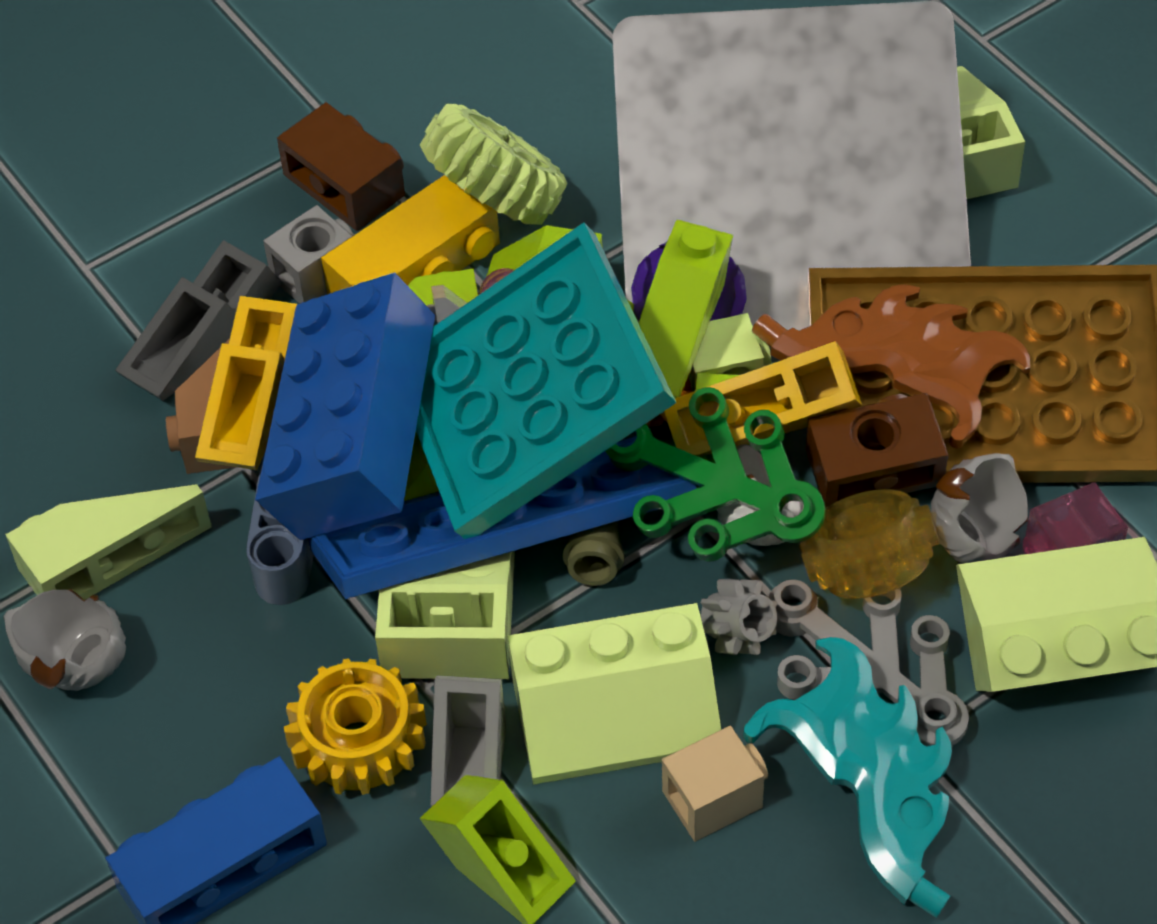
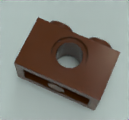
[805,393,948,511]

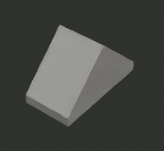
[431,675,507,806]

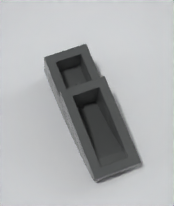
[115,240,282,401]

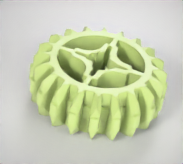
[420,104,568,225]

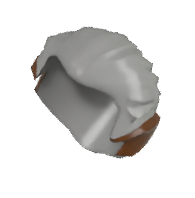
[930,453,1028,564]
[3,589,126,691]

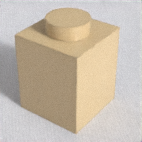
[662,725,768,842]

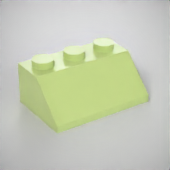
[956,537,1157,692]
[508,603,721,785]

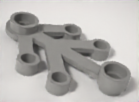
[768,578,969,747]

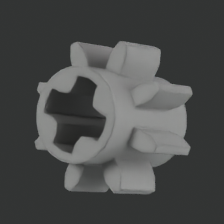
[700,579,778,655]

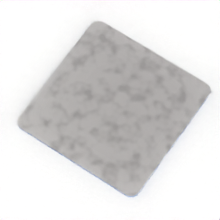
[613,1,971,330]

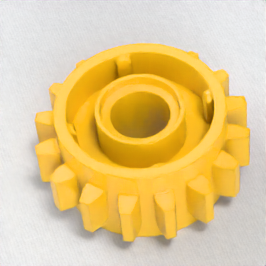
[284,658,427,795]

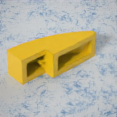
[195,296,297,470]

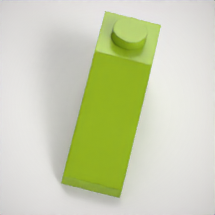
[639,219,733,398]

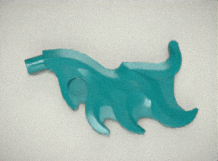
[743,637,952,918]

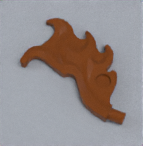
[752,284,1030,449]

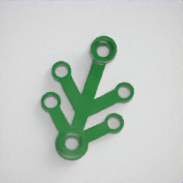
[605,387,826,562]

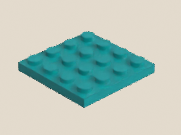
[416,223,677,539]

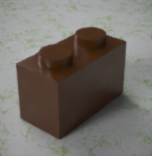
[277,102,406,231]

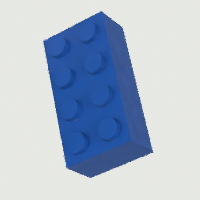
[255,272,435,540]

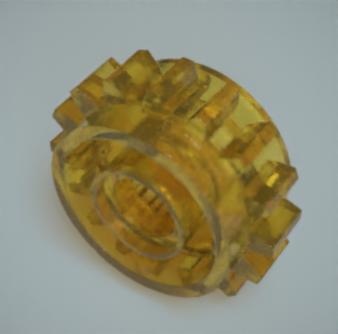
[799,489,940,599]

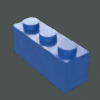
[105,756,327,924]

